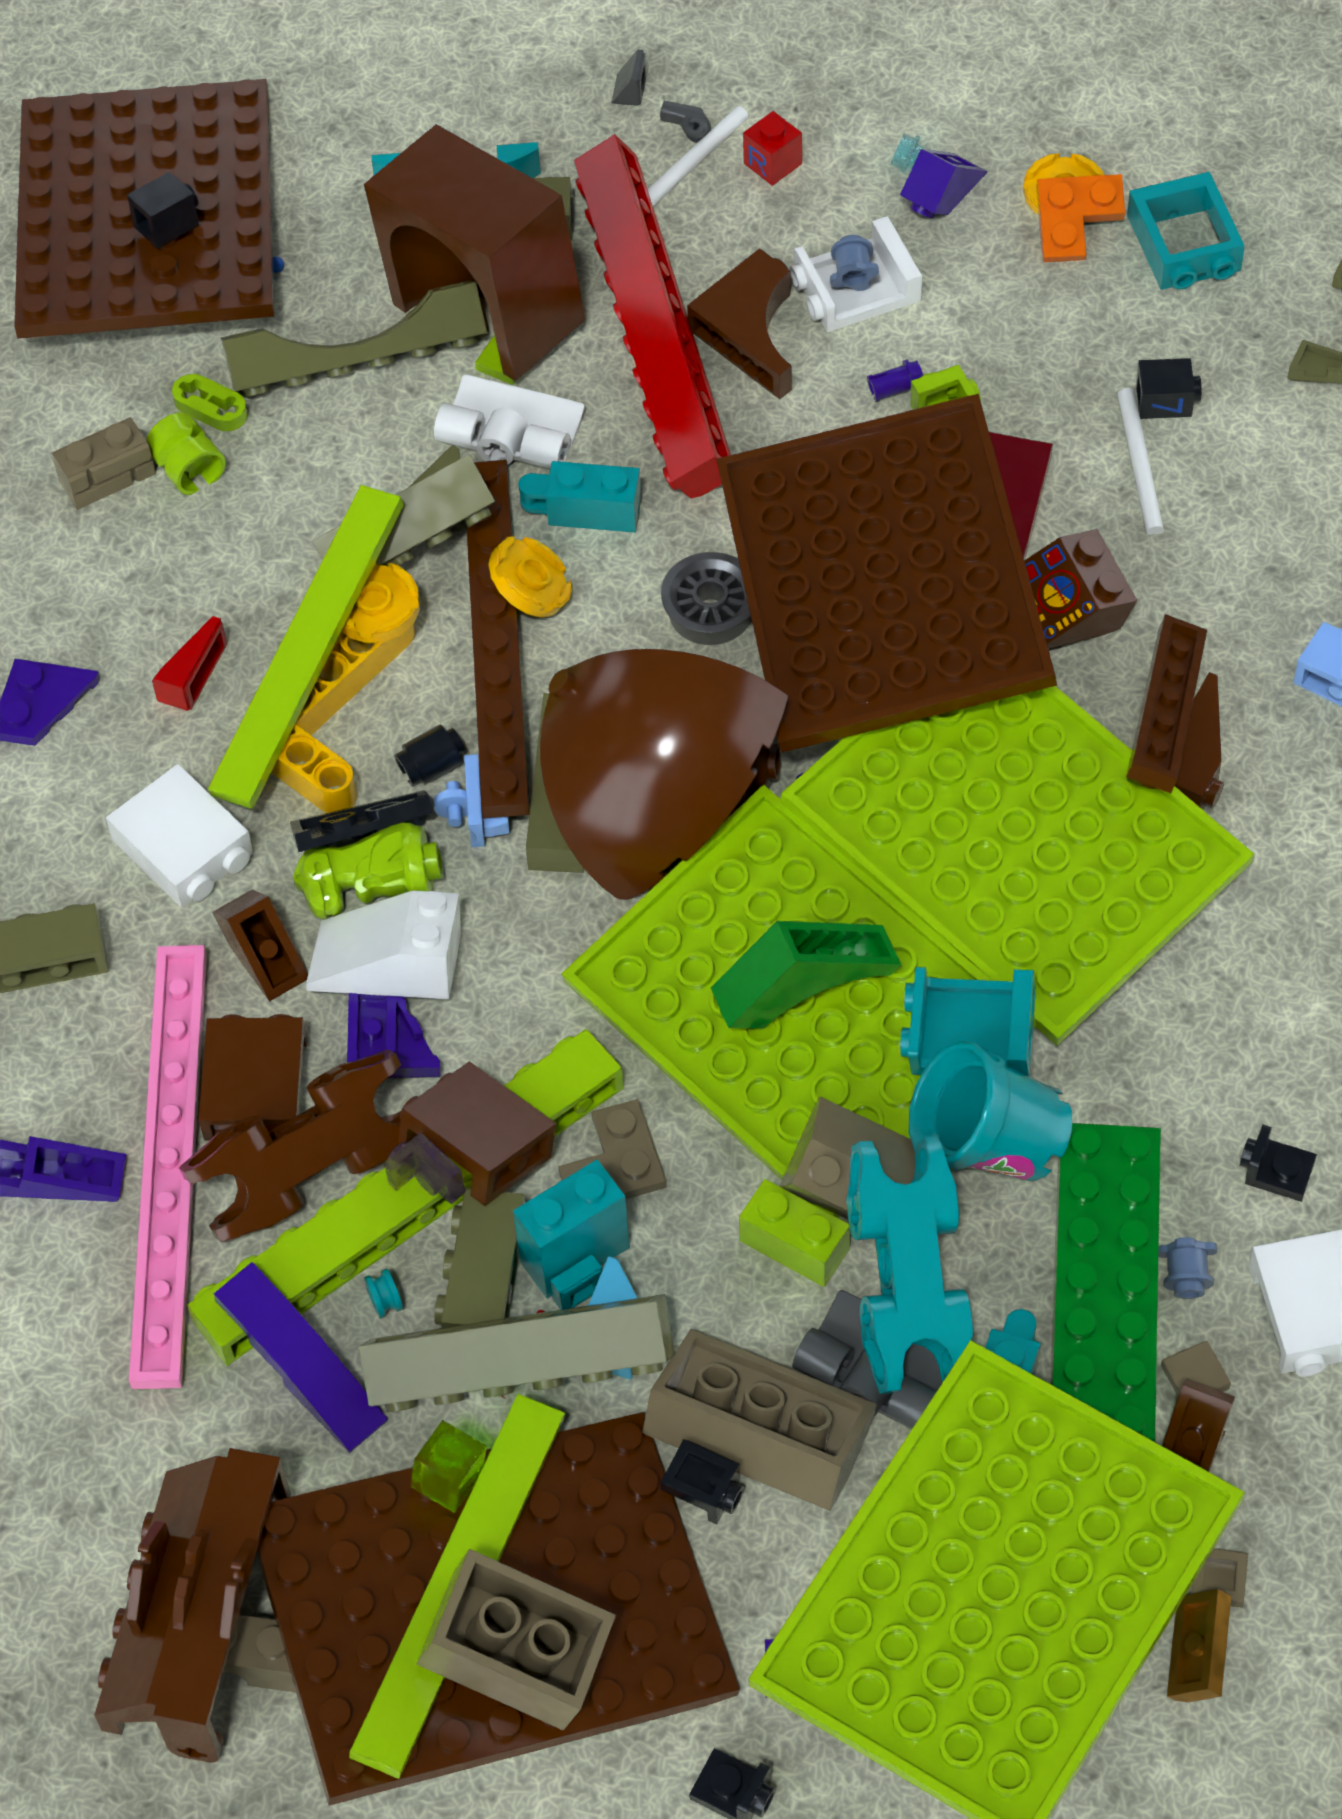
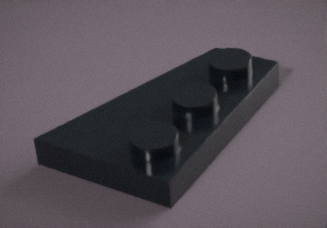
[290,790,433,852]

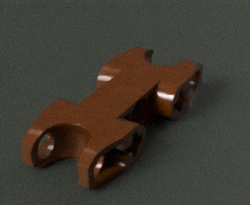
[179,1049,404,1242]

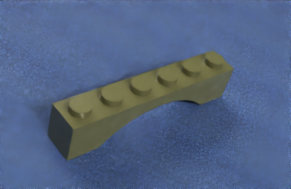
[221,280,487,397]

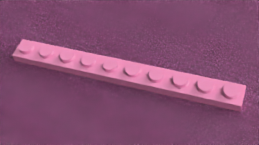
[129,945,207,1389]

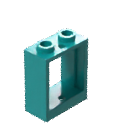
[1127,172,1245,290]

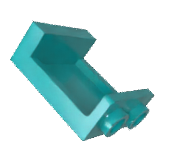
[900,967,1036,1077]

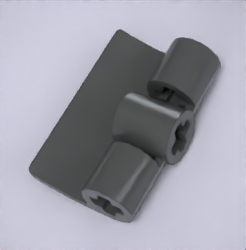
[792,1290,943,1429]

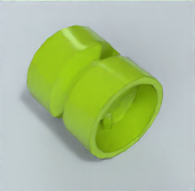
[146,412,226,495]

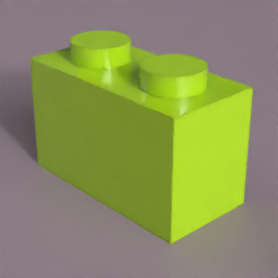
[739,1179,850,1287]

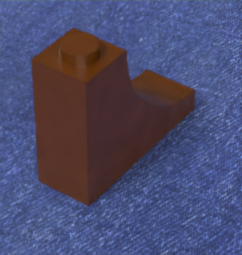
[687,248,792,400]

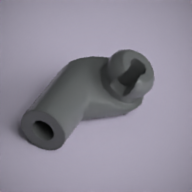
[660,100,711,143]

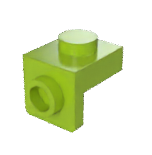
[910,364,981,410]

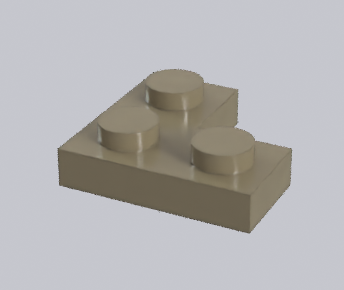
[558,1099,666,1199]

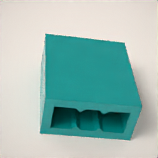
[513,1159,630,1299]

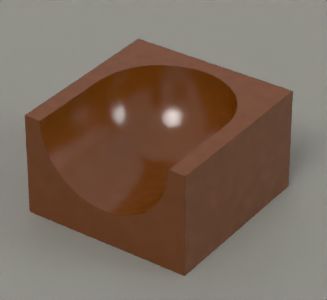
[364,124,585,381]

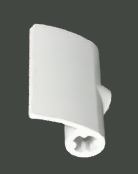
[434,374,584,469]

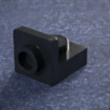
[1240,1124,1317,1202]
[660,1439,744,1524]
[689,1748,776,1819]

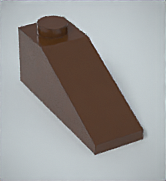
[1175,672,1224,810]

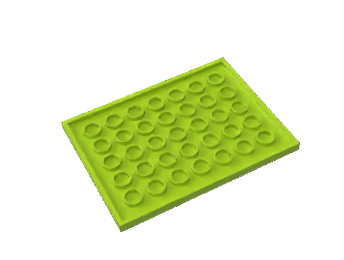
[781,686,1255,1046]
[561,785,1037,1218]
[748,1340,1245,1819]

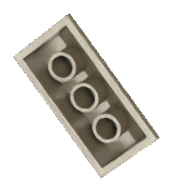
[642,1329,877,1511]

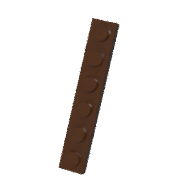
[1126,614,1207,794]

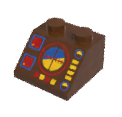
[1024,529,1138,648]

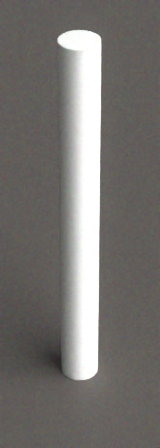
[648,106,748,206]
[1117,388,1164,535]

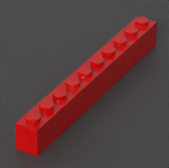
[574,134,731,499]

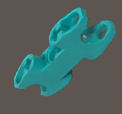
[846,1137,973,1394]

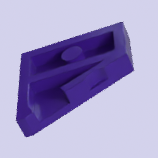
[0,658,100,746]
[347,993,441,1078]

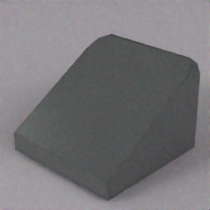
[611,49,647,106]

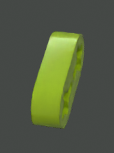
[172,374,248,431]

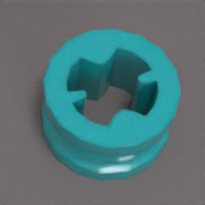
[363,1268,403,1319]

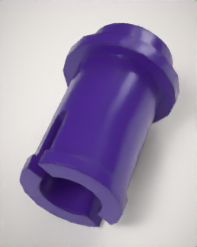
[867,359,923,402]

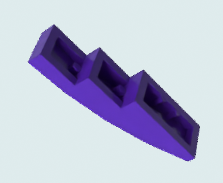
[0,1136,126,1202]
[213,1262,388,1453]

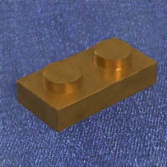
[1167,1589,1231,1703]

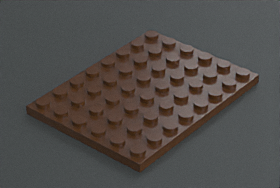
[14,79,274,339]
[716,393,1057,753]
[256,1412,740,1806]

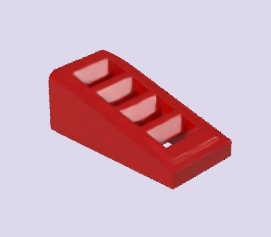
[152,616,228,711]

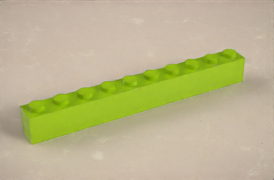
[187,1028,624,1366]

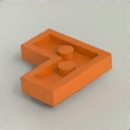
[1036,174,1125,262]

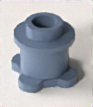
[830,235,879,291]
[1158,1237,1217,1299]

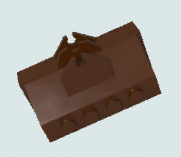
[94,1448,291,1763]

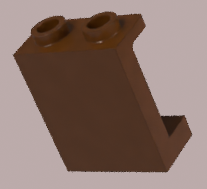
[199,1014,307,1141]
[399,1061,556,1206]

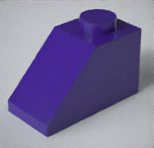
[900,148,988,218]

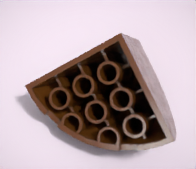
[540,649,788,900]

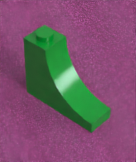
[711,921,901,1029]

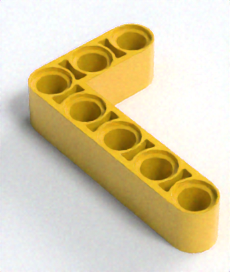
[271,624,415,813]

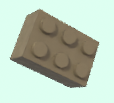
[417,1549,616,1730]

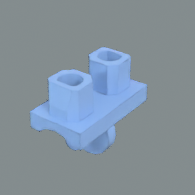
[434,754,510,847]

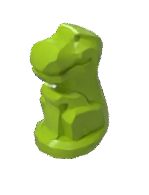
[293,823,443,919]

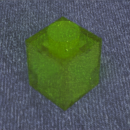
[411,1420,487,1513]

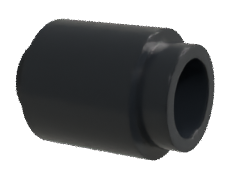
[394,724,466,787]

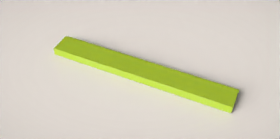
[208,485,404,810]
[349,1393,565,1779]

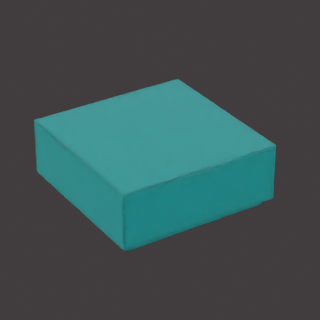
[550,1254,602,1310]

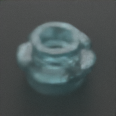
[890,133,925,172]

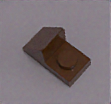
[1162,1378,1235,1472]

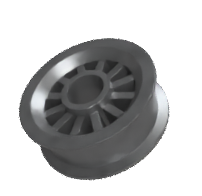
[661,552,752,645]

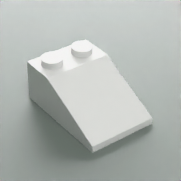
[306,891,461,999]

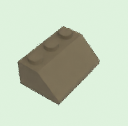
[780,1097,951,1220]

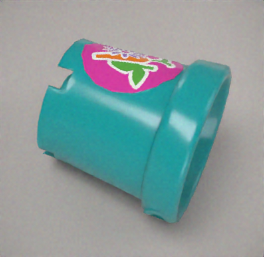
[908,1041,1072,1182]

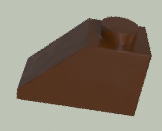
[212,889,308,1002]

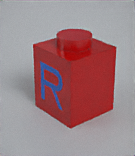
[743,111,802,186]

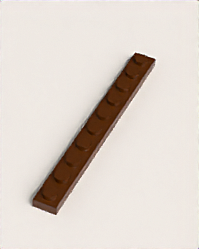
[466,460,530,818]

